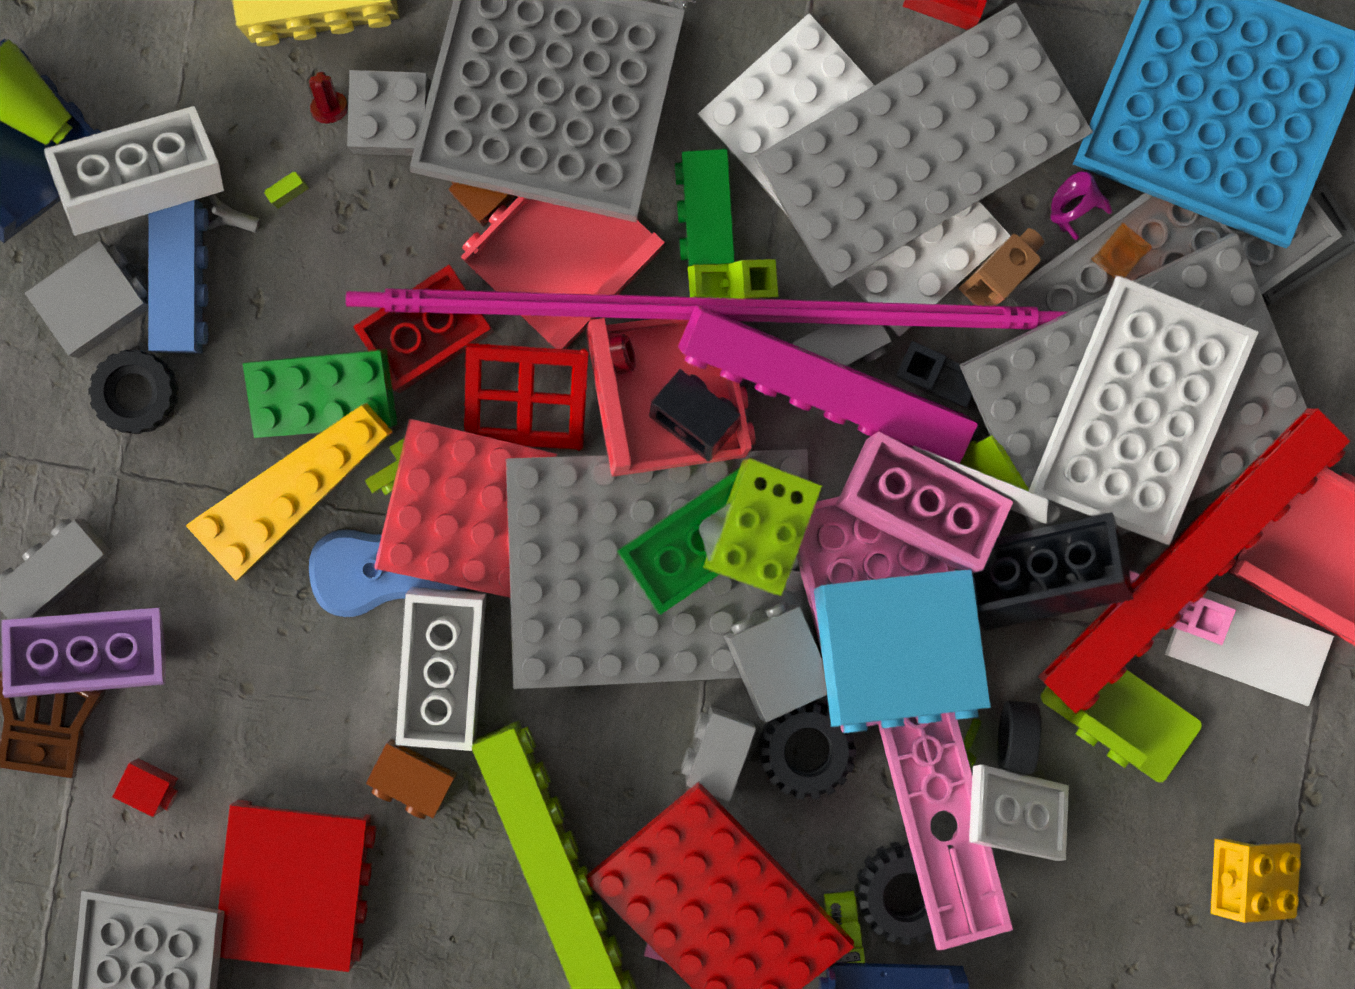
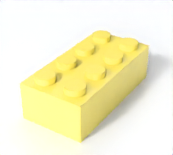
[233,0,400,46]

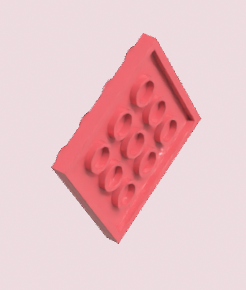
[374,419,557,598]

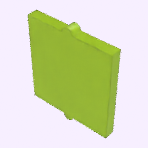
[960,435,1029,491]

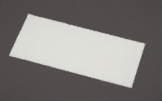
[913,446,1048,524]

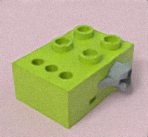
[699,458,822,596]

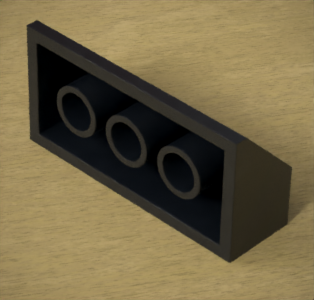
[972,512,1134,631]

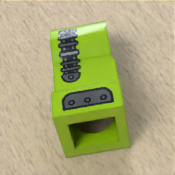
[823,890,865,963]

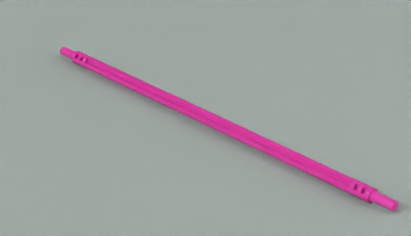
[346,288,1068,330]

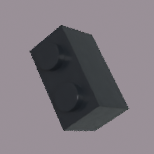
[649,369,741,462]

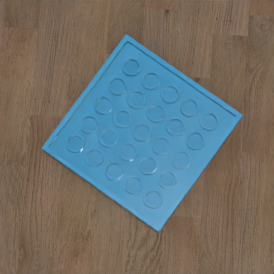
[1073,0,1355,249]

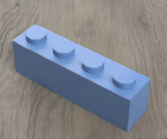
[148,200,209,353]

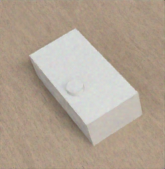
[44,106,224,236]
[395,587,487,751]

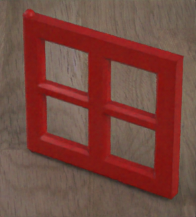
[464,343,589,451]

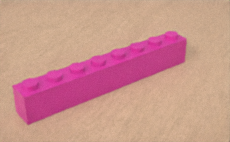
[678,305,978,464]

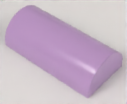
[2,608,166,698]

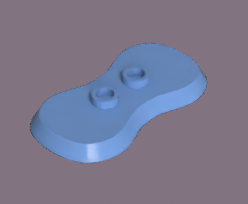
[309,530,468,617]

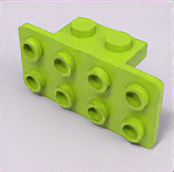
[1040,670,1202,782]

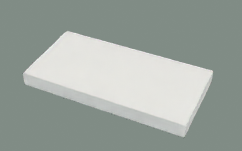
[1165,590,1334,707]

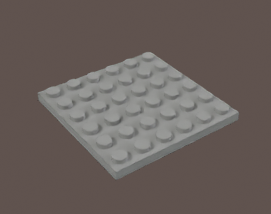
[410,0,685,222]

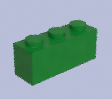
[675,149,734,267]

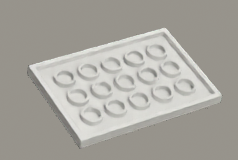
[1029,276,1258,545]

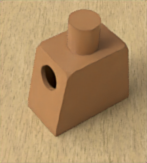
[958,228,1044,306]

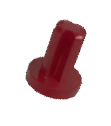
[309,72,348,124]

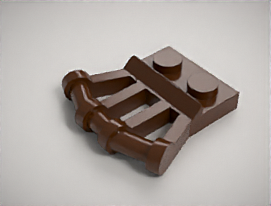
[0,671,106,778]

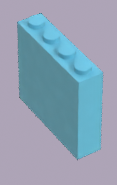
[814,569,990,733]

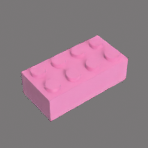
[835,431,1013,574]

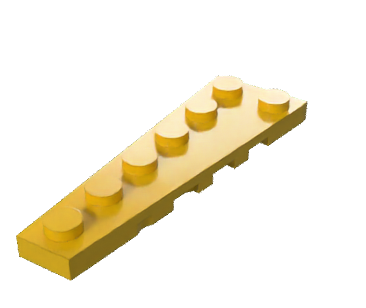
[186,403,393,581]

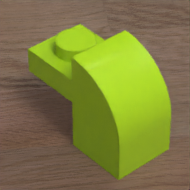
[688,259,779,299]

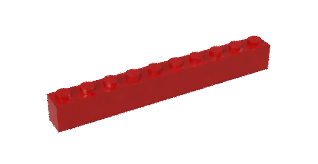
[1038,408,1350,714]

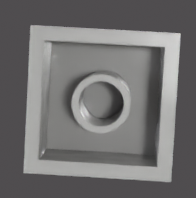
[347,70,431,156]
[681,705,756,801]

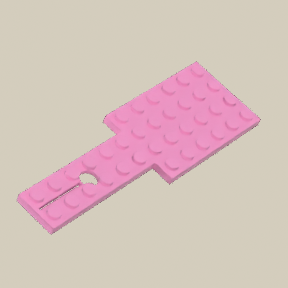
[796,497,1013,950]

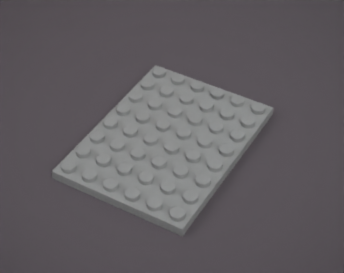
[959,233,1307,536]
[506,449,814,689]

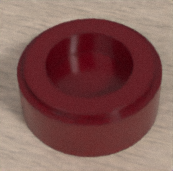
[609,334,636,374]

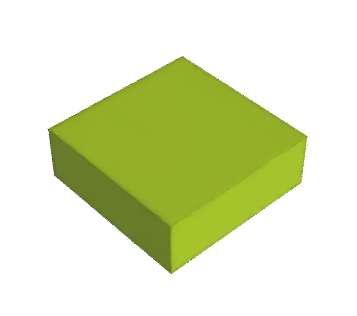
[264,171,309,209]

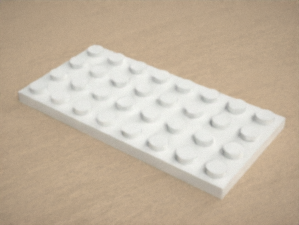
[698,13,1010,338]

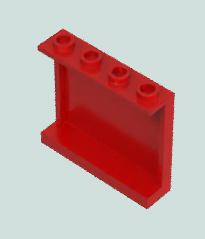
[218,800,376,972]

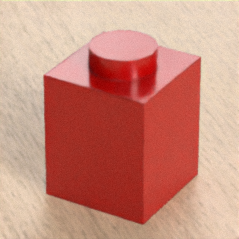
[112,758,178,817]

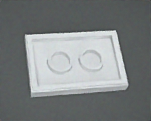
[969,765,1069,861]

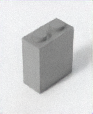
[25,241,148,358]
[723,602,827,722]

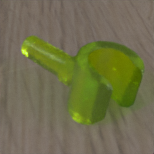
[963,718,982,769]

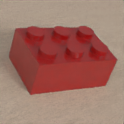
[353,264,494,393]

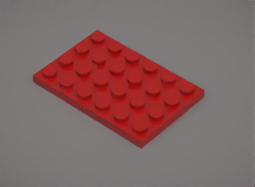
[587,782,854,989]

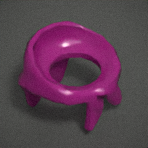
[1050,171,1113,240]

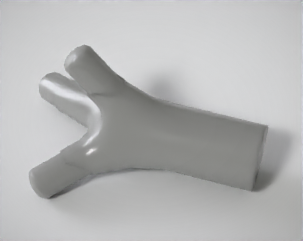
[207,194,260,233]

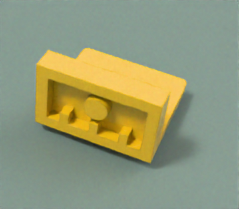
[1210,838,1301,923]

